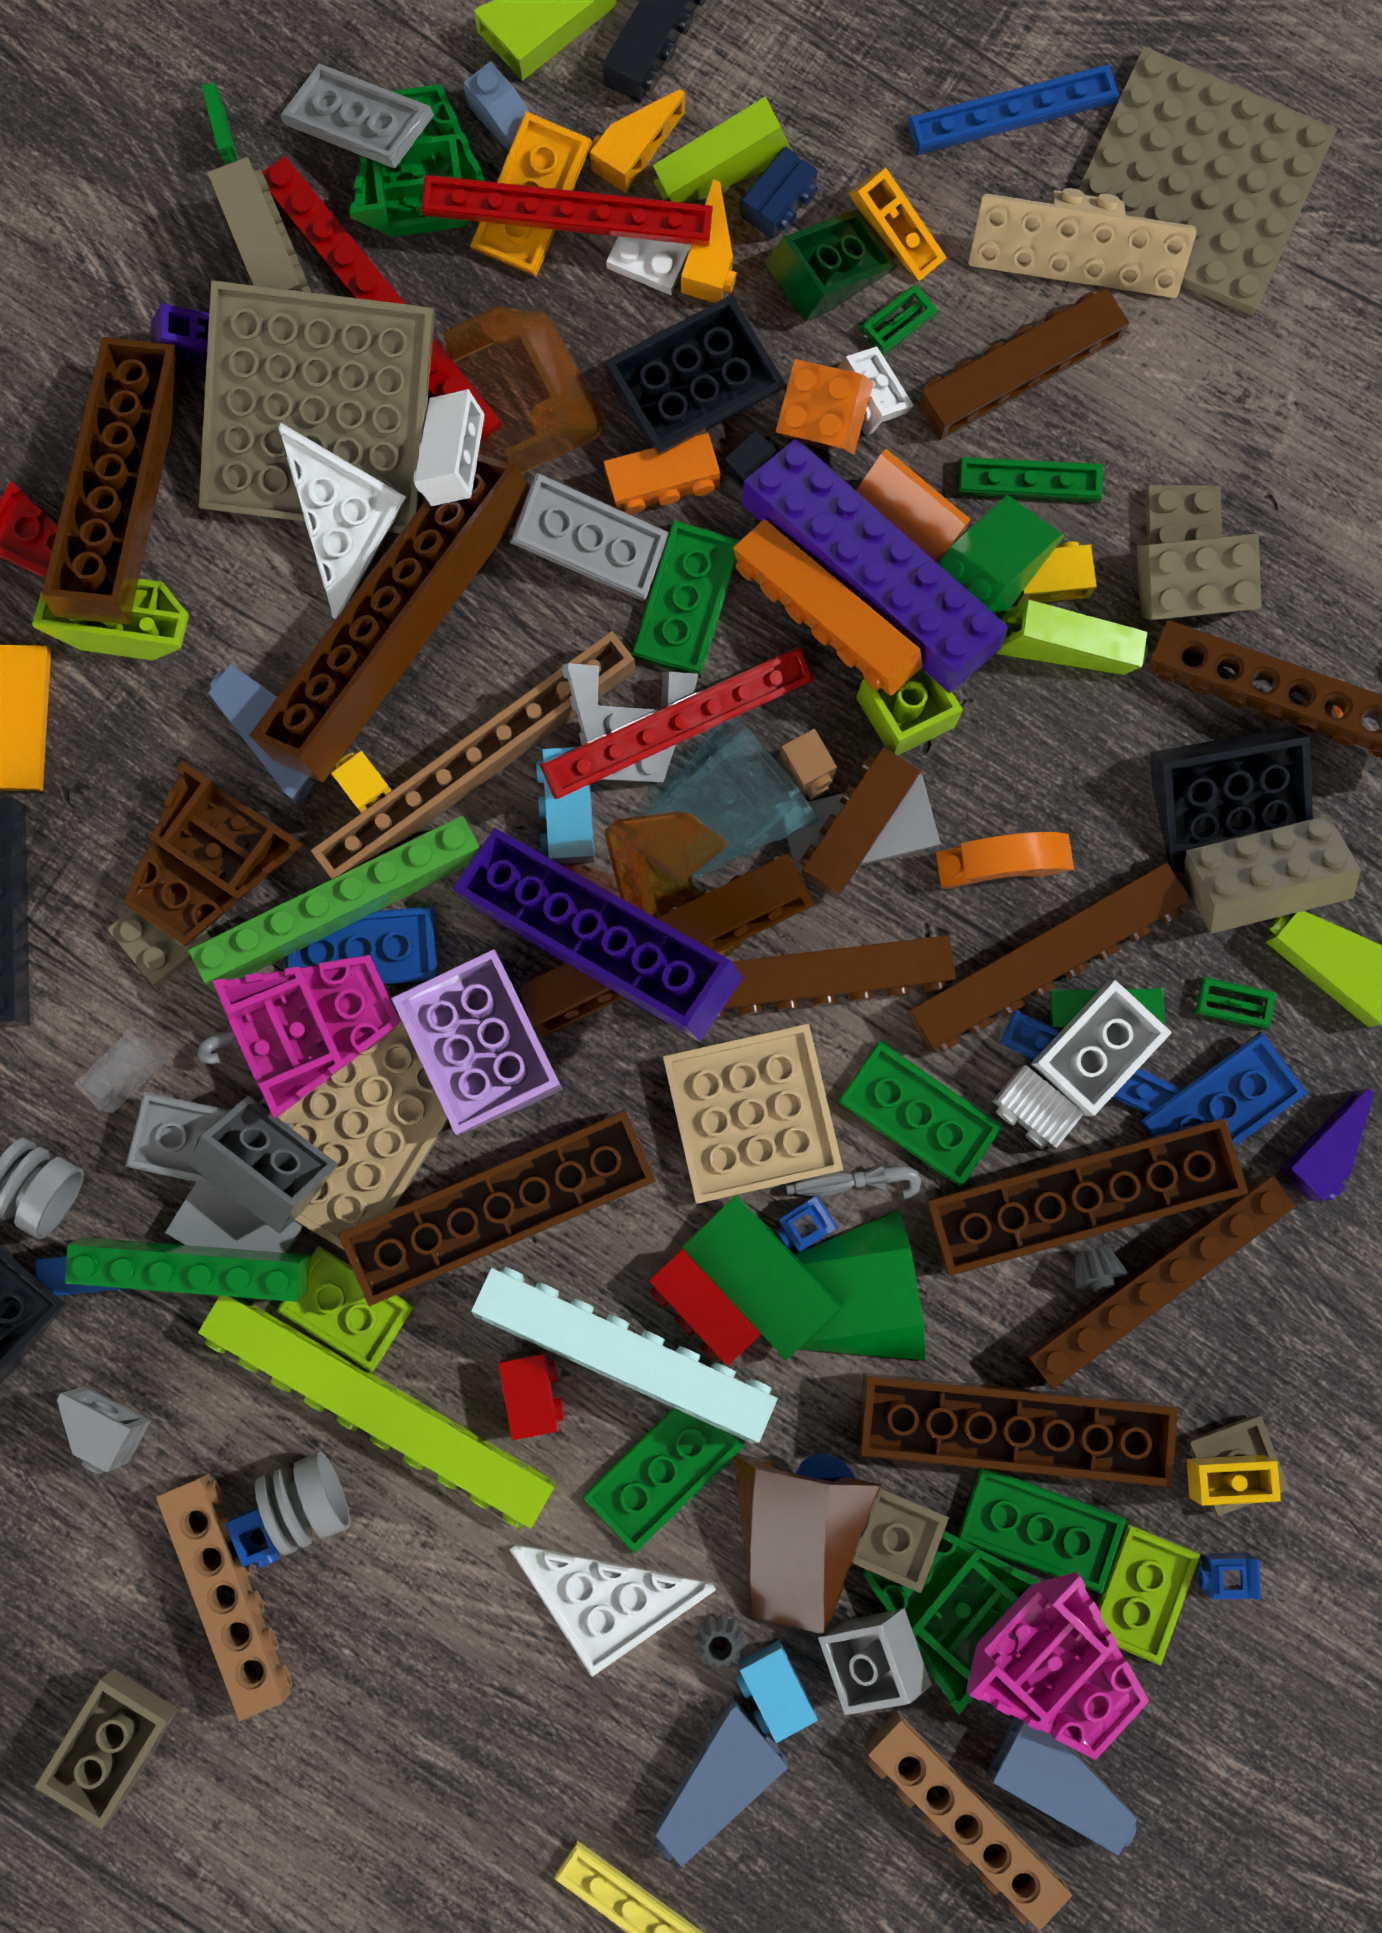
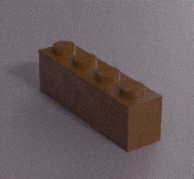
[799,747,921,900]

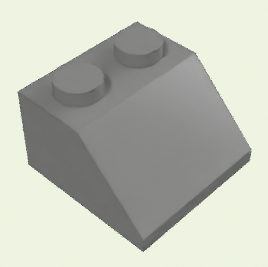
[57,1386,152,1474]

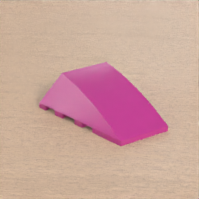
[212,955,401,1119]
[966,1572,1149,1760]

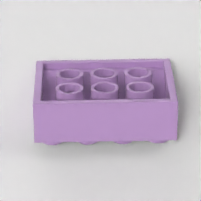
[391,949,563,1136]

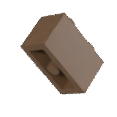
[778,728,837,801]

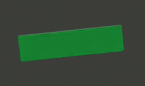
[957,457,1103,503]

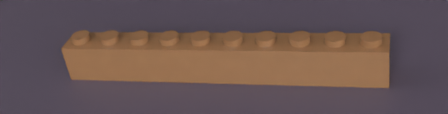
[310,631,636,879]

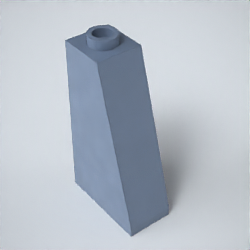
[208,664,318,806]
[655,1696,788,1867]
[987,1717,1137,1856]

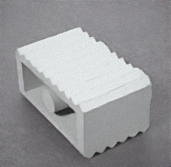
[992,1065,1085,1150]

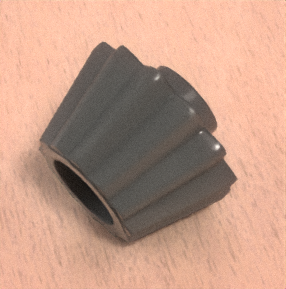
[1075,1246,1128,1292]
[693,1614,746,1670]

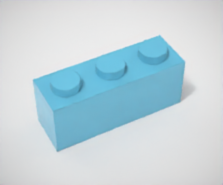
[536,747,595,865]

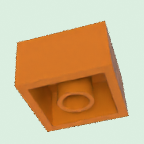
[775,359,874,455]

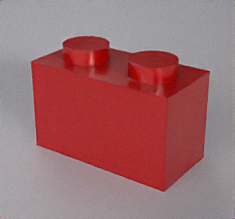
[498,1352,565,1441]

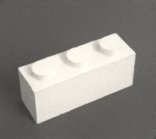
[413,389,485,506]

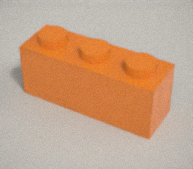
[603,433,720,515]

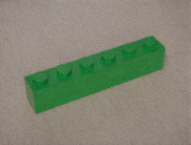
[65,1237,310,1302]

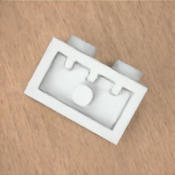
[837,347,914,435]

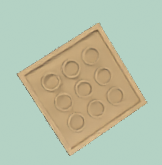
[663,1024,843,1204]

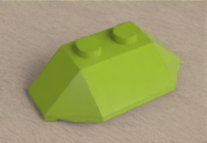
[32,579,189,661]

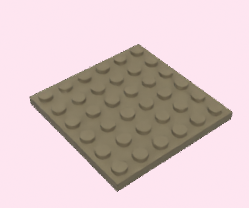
[1078,46,1337,316]
[199,280,435,533]

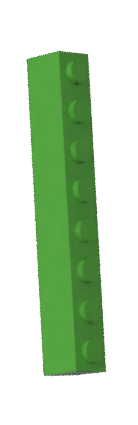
[188,815,480,992]

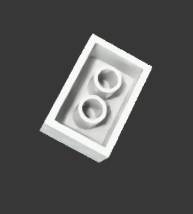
[1030,980,1172,1116]

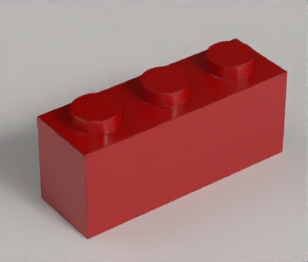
[649,1248,761,1366]

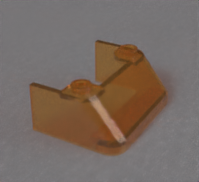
[444,306,602,474]
[604,810,744,957]

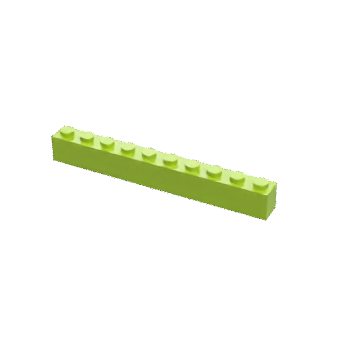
[198,1296,557,1529]

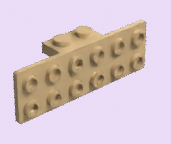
[969,188,1197,298]

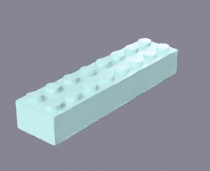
[471,1266,778,1443]

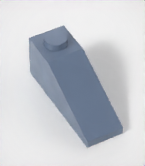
[463,61,531,153]

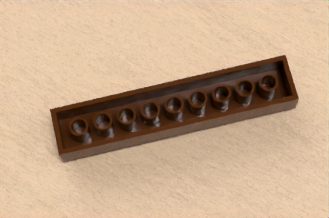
[249,454,530,783]

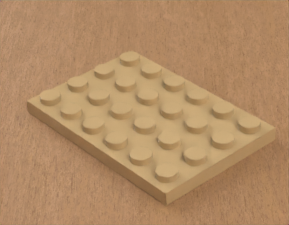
[277,1015,448,1250]

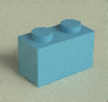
[736,1640,818,1743]

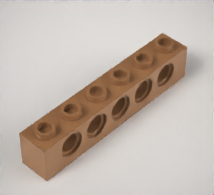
[156,1473,292,1722]
[864,1710,1073,1931]

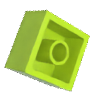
[856,668,963,756]

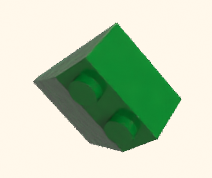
[938,495,1064,620]

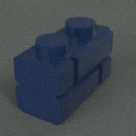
[740,147,818,239]

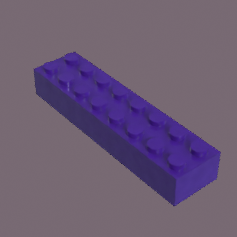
[742,438,1008,694]
[452,828,743,1042]

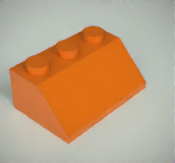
[856,449,970,564]

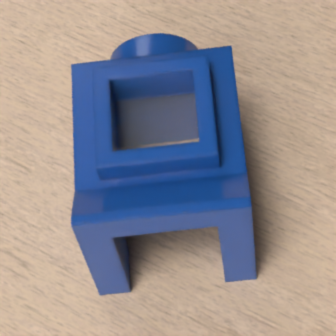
[776,1195,838,1252]
[1197,1552,1261,1600]

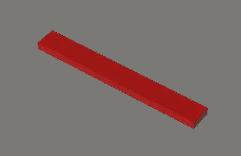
[421,175,713,246]
[539,647,813,799]

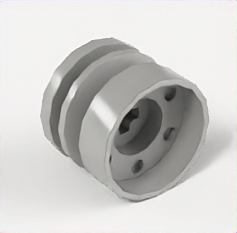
[0,1138,84,1239]
[255,1451,350,1556]

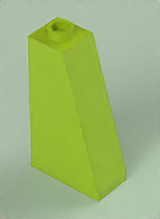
[474,0,617,81]
[653,96,792,203]
[995,600,1148,675]
[1266,911,1382,1028]

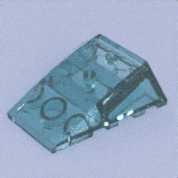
[636,718,819,886]

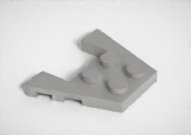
[562,663,698,782]

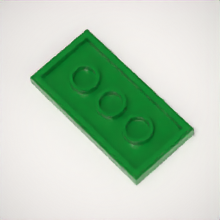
[631,520,741,678]
[836,1041,1003,1188]
[682,1195,842,1361]
[581,1407,745,1554]
[955,1468,1127,1594]

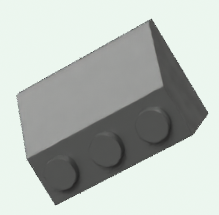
[189,1095,338,1234]

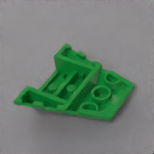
[350,84,485,237]
[769,1209,925,1360]
[863,1530,1041,1715]

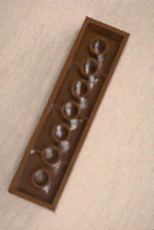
[42,337,184,625]
[338,1110,656,1306]
[925,1118,1248,1276]
[857,1372,1178,1487]

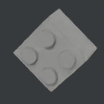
[818,1608,932,1715]

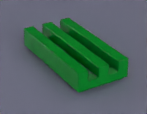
[201,82,238,165]
[859,284,938,357]
[1193,977,1276,1030]

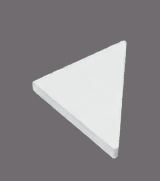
[278,423,407,619]
[509,1544,716,1677]

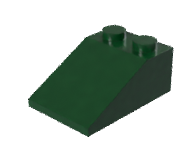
[765,209,897,322]

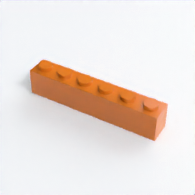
[733,519,923,696]

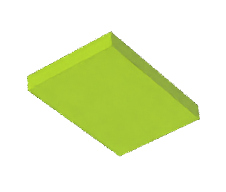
[276,1245,415,1372]
[1096,1523,1201,1665]

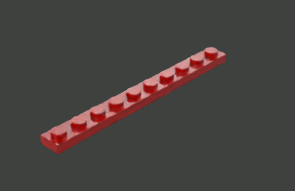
[262,156,502,443]

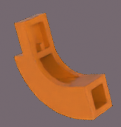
[936,832,1074,889]

